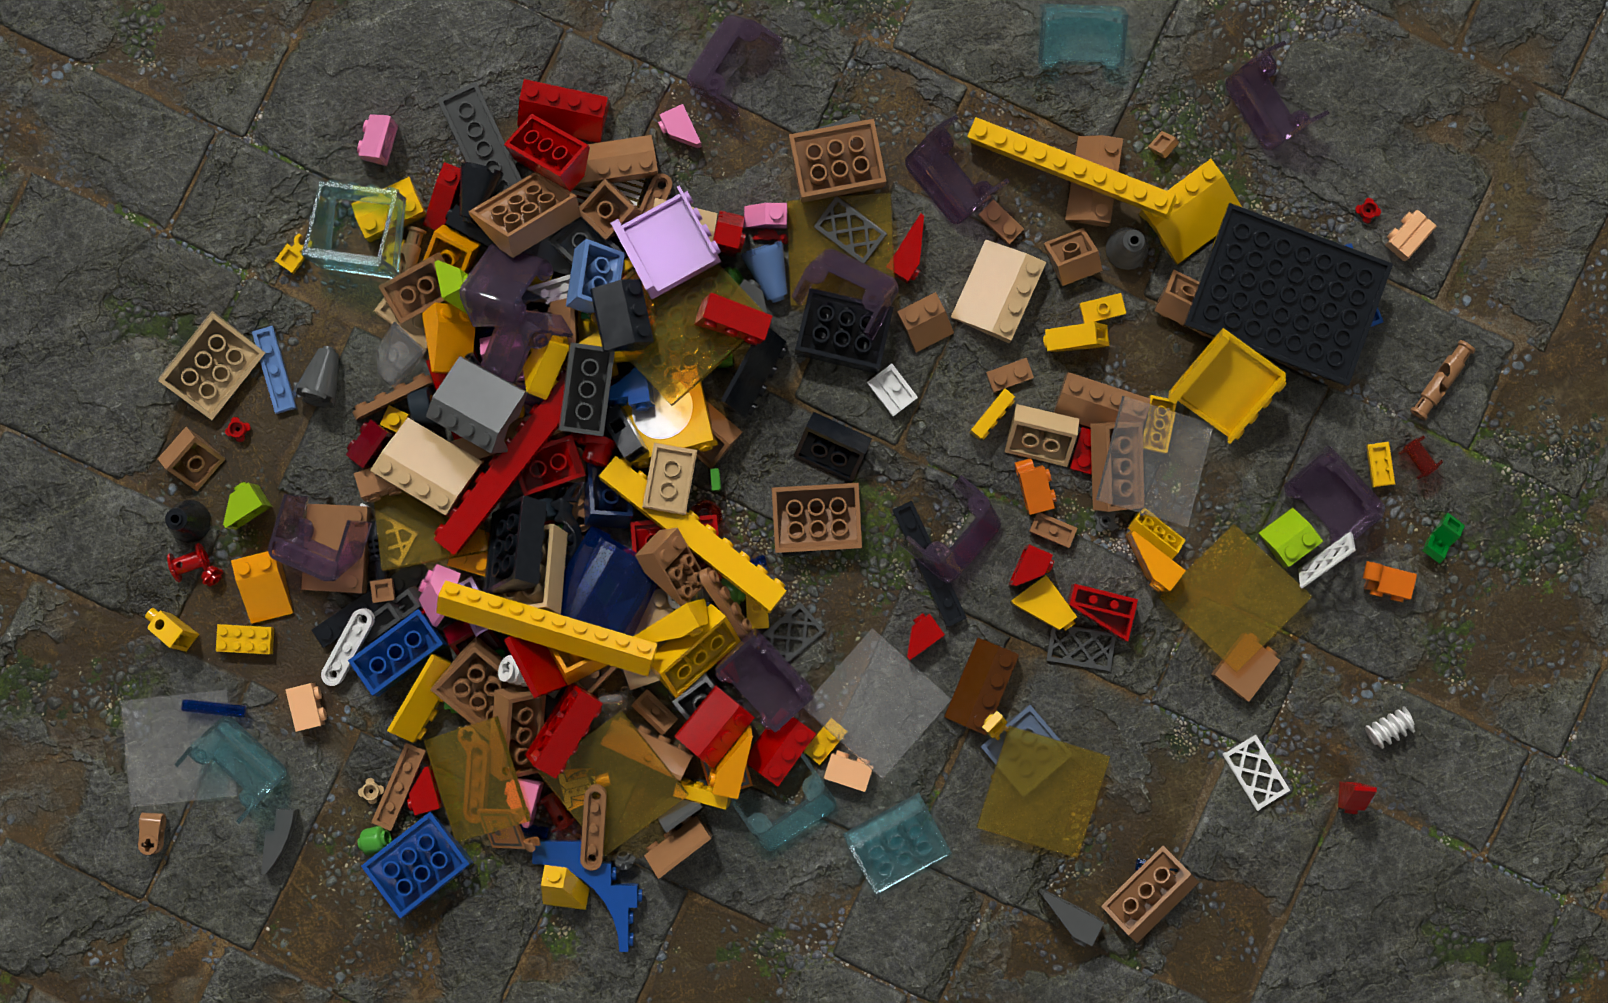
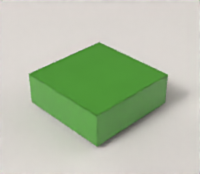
[710,468,721,492]

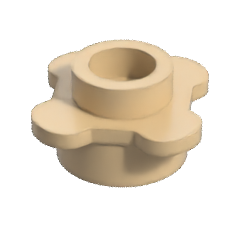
[358,778,384,804]

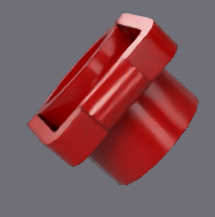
[577,434,616,468]

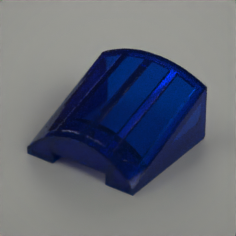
[561,526,657,636]

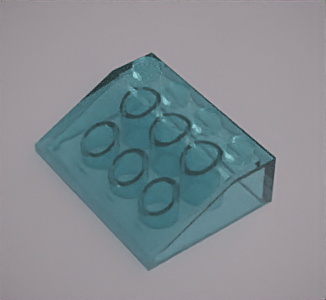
[843,793,952,895]

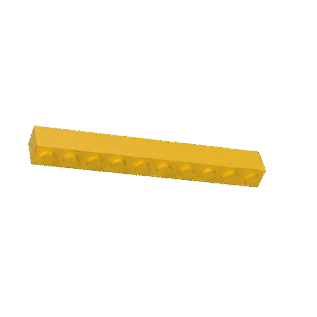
[967,117,1177,219]
[599,456,787,614]
[436,580,657,677]

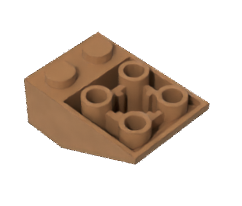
[635,528,703,606]

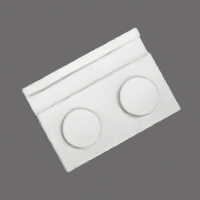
[867,364,918,417]

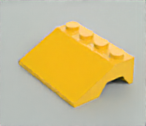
[1139,159,1242,265]

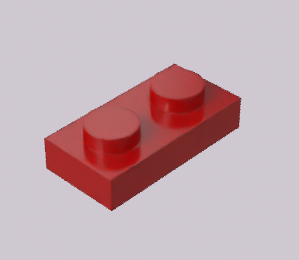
[1069,427,1092,475]

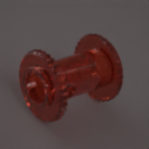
[1399,436,1443,479]
[536,789,578,833]

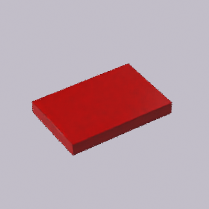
[504,636,567,699]

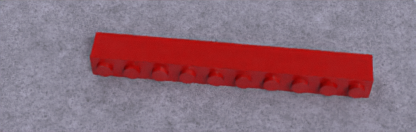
[434,369,566,557]

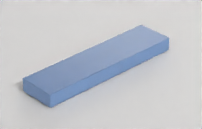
[252,326,297,414]

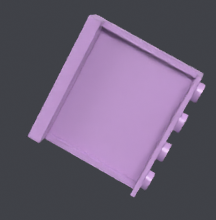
[611,185,721,299]

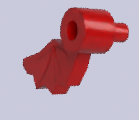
[753,228,789,244]

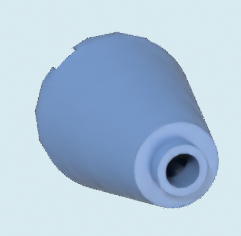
[741,241,787,303]

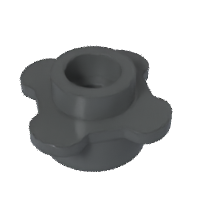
[1094,511,1117,532]
[612,850,636,870]

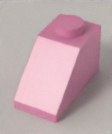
[658,104,702,148]
[744,203,787,229]

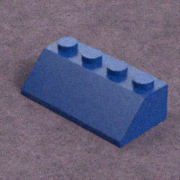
[348,609,448,697]

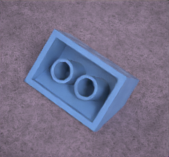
[566,239,625,313]

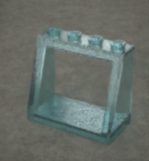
[302,180,406,278]

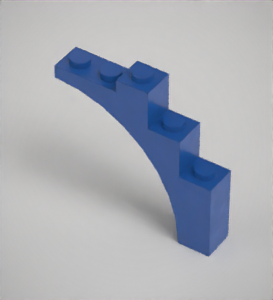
[607,293,690,411]
[532,840,643,952]

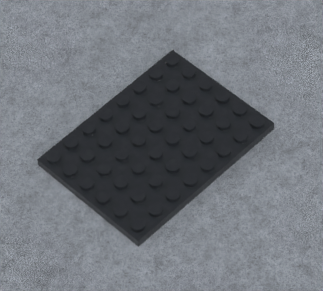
[1183,203,1393,386]

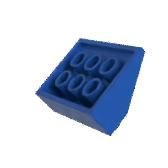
[361,812,474,918]

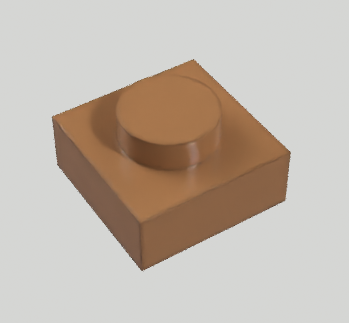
[1148,131,1179,158]
[370,578,396,603]

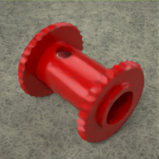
[167,543,210,582]

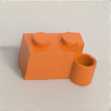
[1014,458,1057,515]
[1362,561,1417,603]

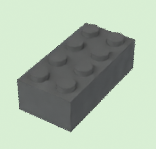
[558,342,615,436]

